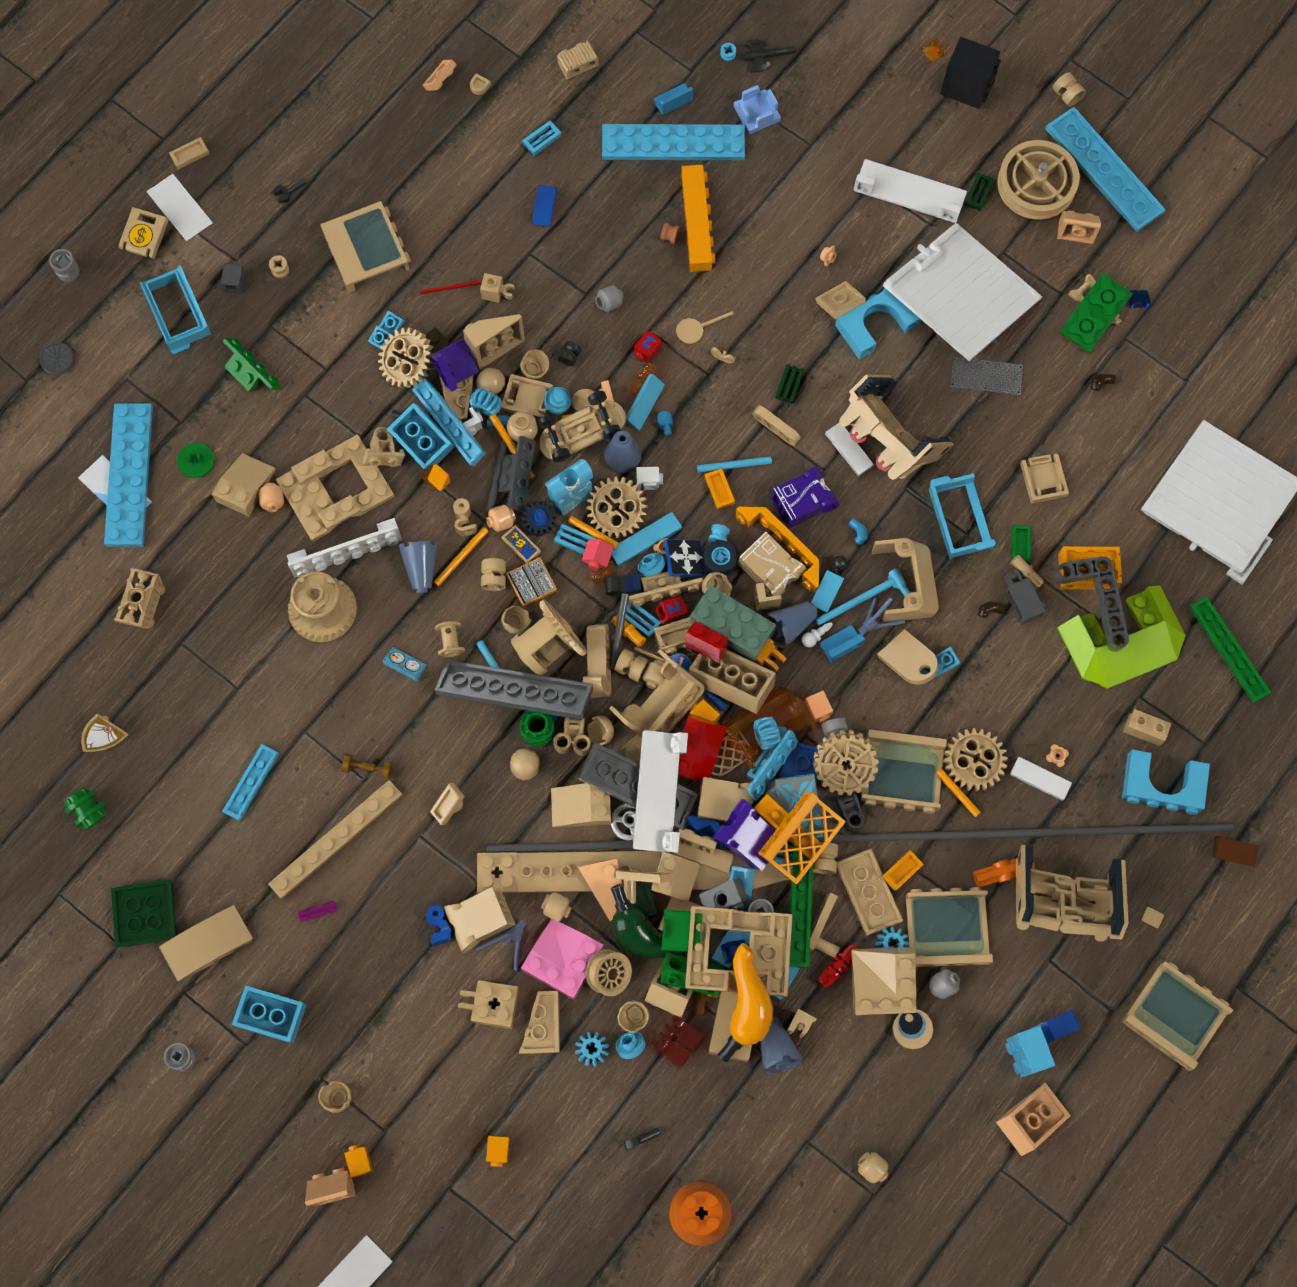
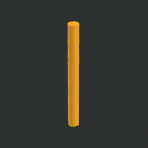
[489,414,535,480]
[433,527,489,587]

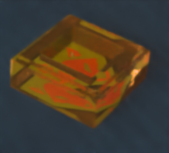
[921,38,946,63]

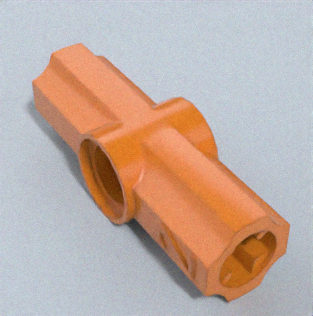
[973,858,1035,888]

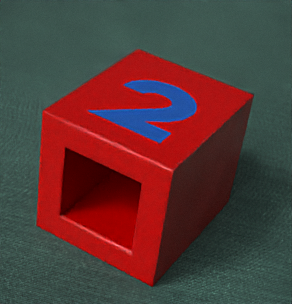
[634,330,662,364]
[655,596,688,626]

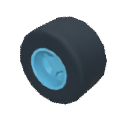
[704,540,738,576]

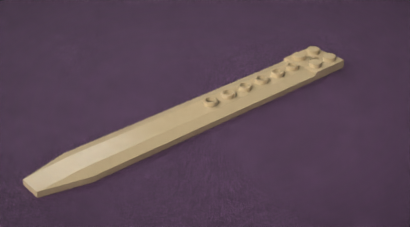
[477,850,792,893]

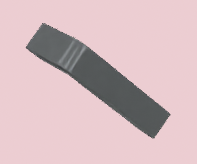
[1054,557,1129,652]

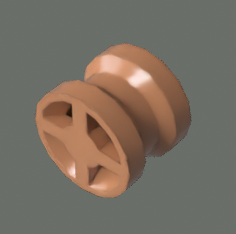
[660,222,680,244]

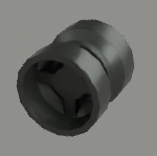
[558,341,582,366]

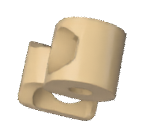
[453,498,477,537]

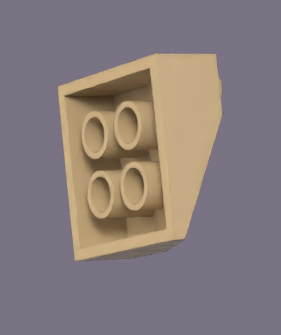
[463,314,525,370]
[851,947,916,1015]

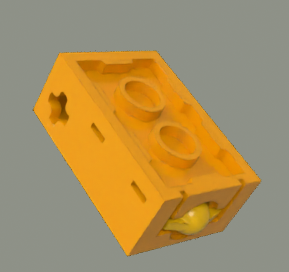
[1058,546,1122,590]

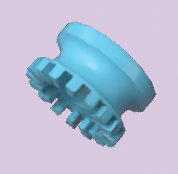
[720,43,736,61]

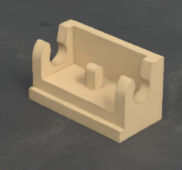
[786,1009,817,1038]

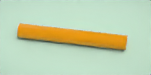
[568,516,619,549]
[936,768,981,817]

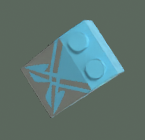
[775,774,823,842]

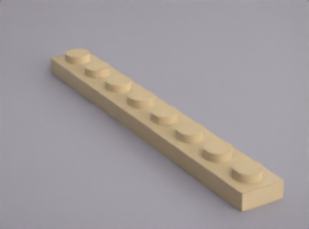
[268,780,403,899]

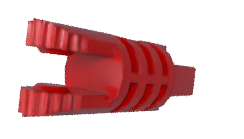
[818,945,858,989]

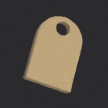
[877,629,938,685]

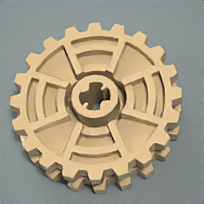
[813,729,879,795]

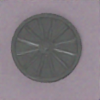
[39,342,74,374]

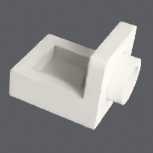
[463,407,483,436]

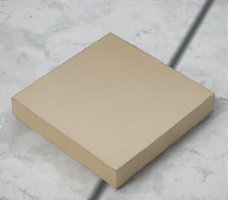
[815,281,866,319]

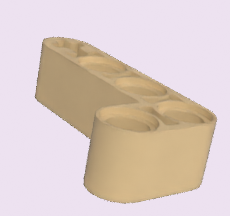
[583,624,611,698]

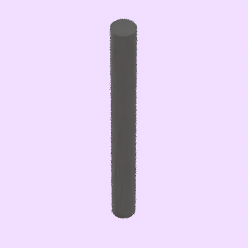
[486,441,508,512]
[609,593,629,670]

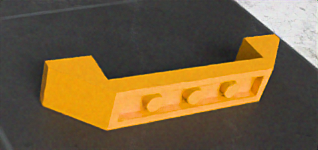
[736,506,819,593]

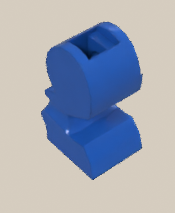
[426,905,453,946]

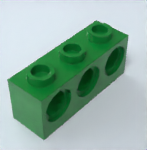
[660,952,724,997]

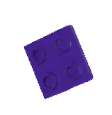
[430,339,479,392]

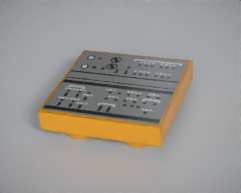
[506,557,557,608]

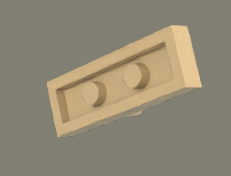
[616,869,673,903]
[810,893,839,958]

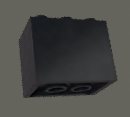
[940,36,1001,109]

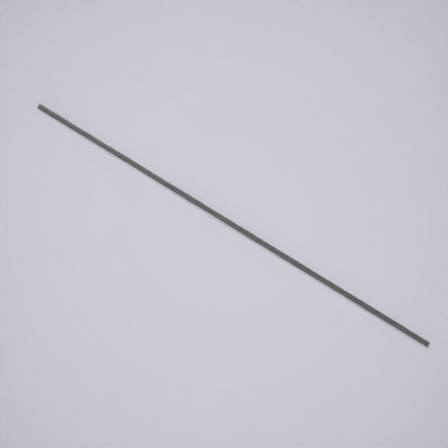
[487,823,1233,852]

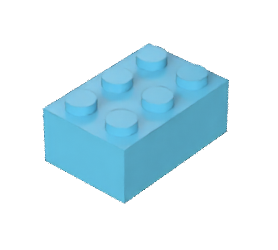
[387,403,456,472]
[232,985,307,1044]
[1006,1026,1055,1078]

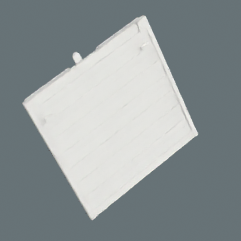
[883,223,1042,361]
[1141,420,1297,573]

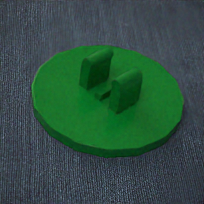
[177,443,215,478]

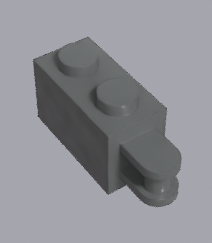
[1004,569,1046,625]

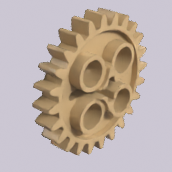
[378,328,434,388]
[586,477,648,538]
[943,728,1008,792]

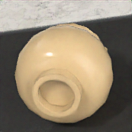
[507,411,538,442]

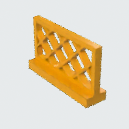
[758,791,846,884]

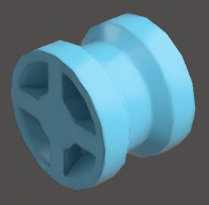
[709,524,730,543]

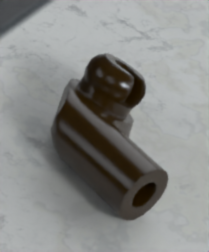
[1090,374,1116,391]
[978,601,1006,618]

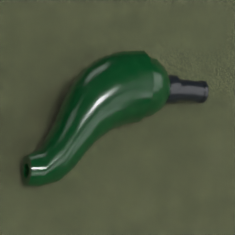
[611,884,688,958]

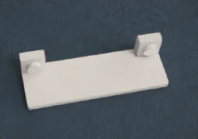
[854,159,967,223]
[287,518,402,578]
[633,730,688,853]

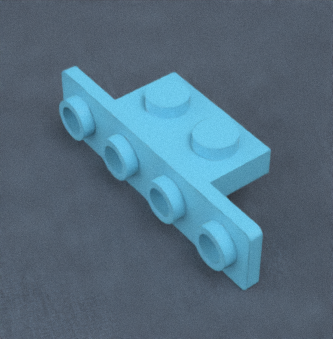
[747,730,798,801]

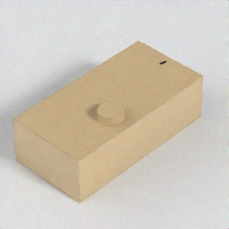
[689,650,776,714]
[708,991,752,1062]

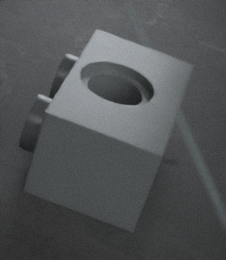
[699,879,749,910]

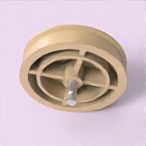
[997,140,1080,220]

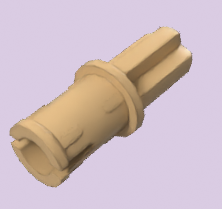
[1010,554,1044,588]

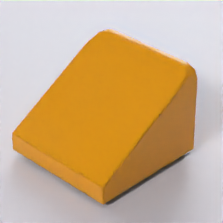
[428,464,450,491]

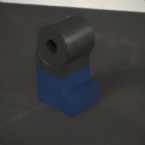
[605,573,641,596]

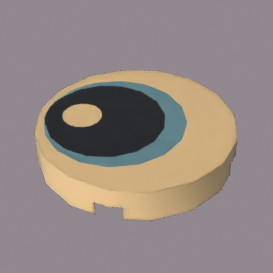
[892,1009,933,1050]

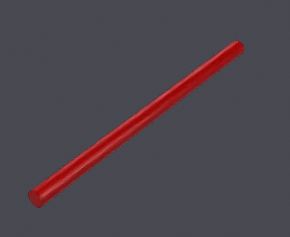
[420,280,482,294]

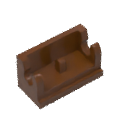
[1212,836,1259,867]

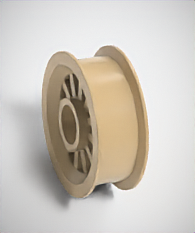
[586,949,632,996]

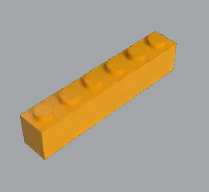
[681,165,715,272]

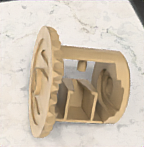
[288,571,357,642]
[511,599,588,676]

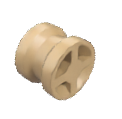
[269,255,289,278]

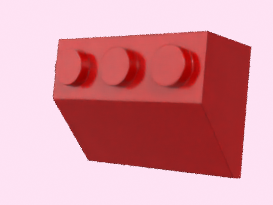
[678,714,728,780]

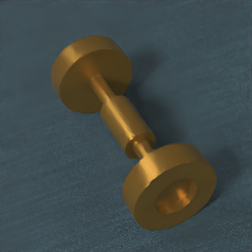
[342,753,393,780]

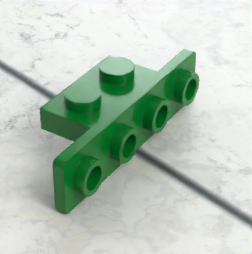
[223,338,282,391]

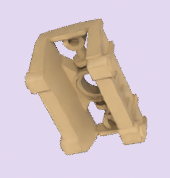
[114,568,165,629]

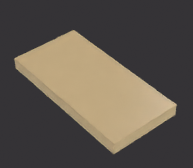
[836,848,903,937]

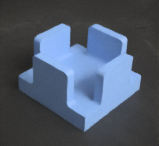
[733,85,781,134]

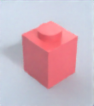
[582,539,614,570]

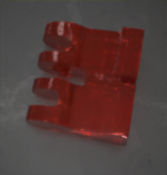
[651,1015,704,1070]

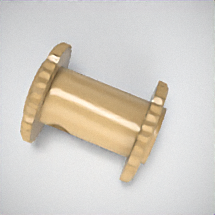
[435,621,465,657]

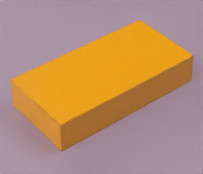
[704,468,735,510]
[881,850,924,891]

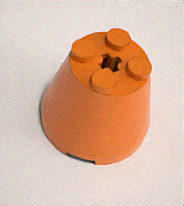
[669,1182,731,1246]

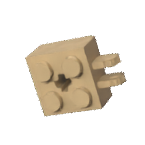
[458,980,519,1029]

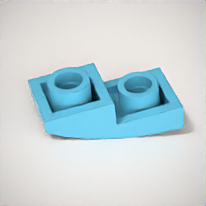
[368,311,405,350]
[920,647,961,679]

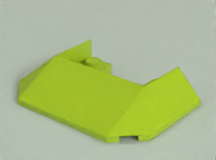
[1057,585,1186,689]

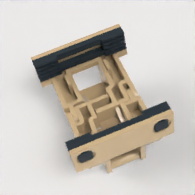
[839,374,954,480]
[1016,845,1128,941]

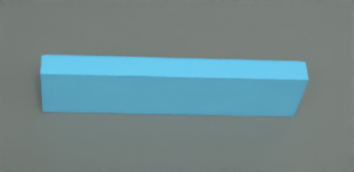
[611,512,682,567]
[222,744,279,821]

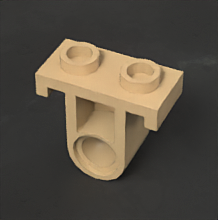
[363,427,405,467]

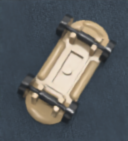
[538,391,626,462]

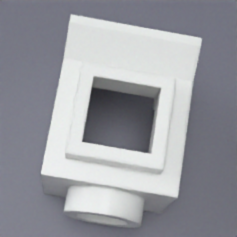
[636,467,663,491]

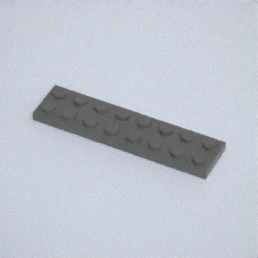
[434,660,593,720]

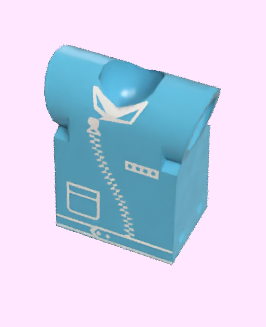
[545,459,593,516]

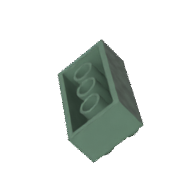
[689,585,776,663]

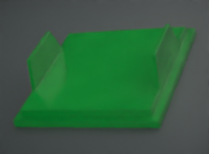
[661,909,703,952]

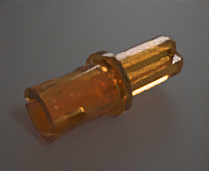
[627,362,657,396]

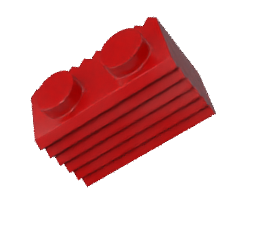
[685,621,728,663]

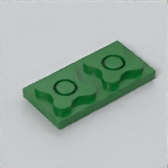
[1060,273,1133,353]

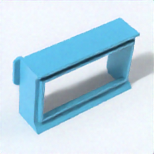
[140,265,211,354]
[929,473,996,559]

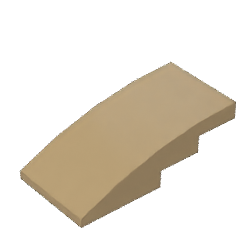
[159,905,253,982]

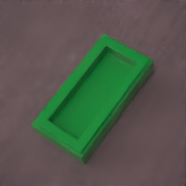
[1011,525,1031,564]

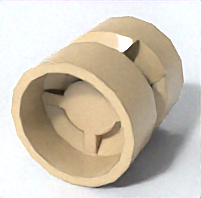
[1053,72,1086,107]
[481,558,506,591]
[614,649,649,682]
[813,842,838,874]

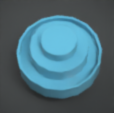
[544,387,572,415]
[638,553,666,577]
[615,1032,646,1059]

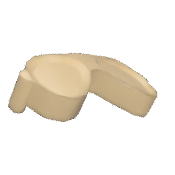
[710,347,736,363]

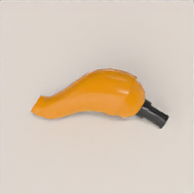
[717,943,773,1062]

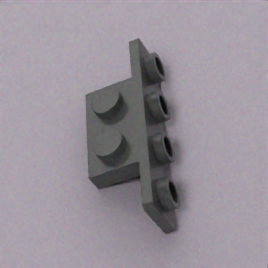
[498,436,535,513]

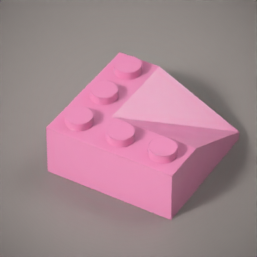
[521,919,604,1000]

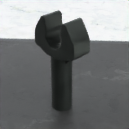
[273,178,306,203]
[622,1128,661,1151]

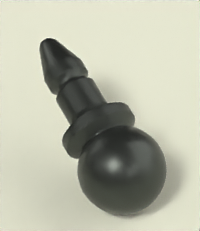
[819,556,848,584]

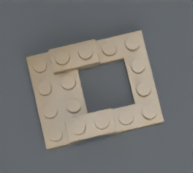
[276,434,395,542]
[685,906,792,997]

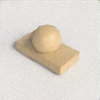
[430,783,465,825]

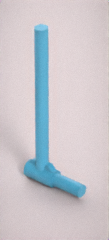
[815,568,911,626]

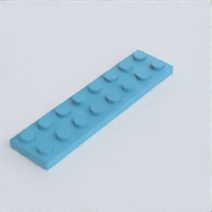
[1045,107,1166,232]
[602,124,745,160]
[104,404,153,547]

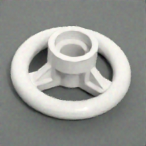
[611,803,636,841]

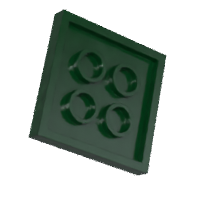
[111,879,177,948]

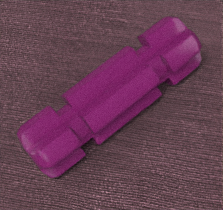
[298,901,337,922]

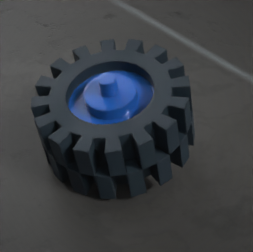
[521,500,556,536]

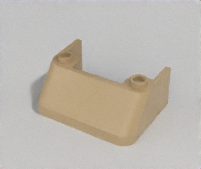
[872,538,939,623]
[609,649,704,736]

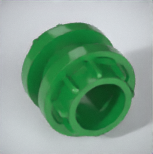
[520,711,555,747]
[64,787,106,830]

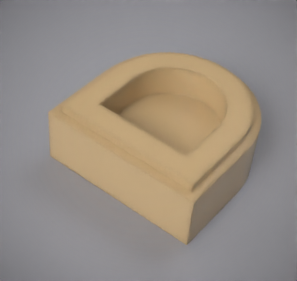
[470,73,491,95]

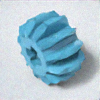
[469,388,502,417]
[753,716,781,750]
[875,927,910,948]
[575,1032,609,1067]

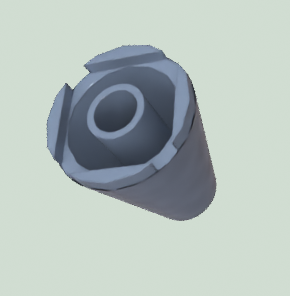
[604,431,641,473]
[399,541,437,594]
[764,602,817,648]
[760,1017,803,1075]

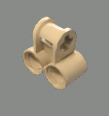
[554,717,591,756]

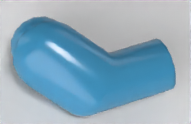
[848,518,868,545]

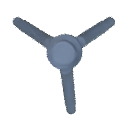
[858,597,905,635]
[476,920,526,972]

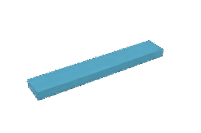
[412,376,486,466]

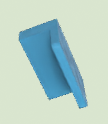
[654,83,693,116]
[819,625,865,663]

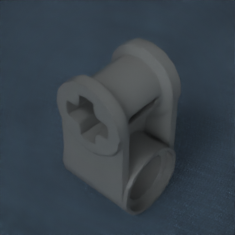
[836,793,864,833]

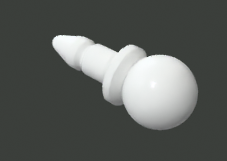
[802,622,833,647]

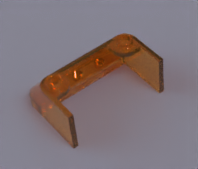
[722,687,818,770]

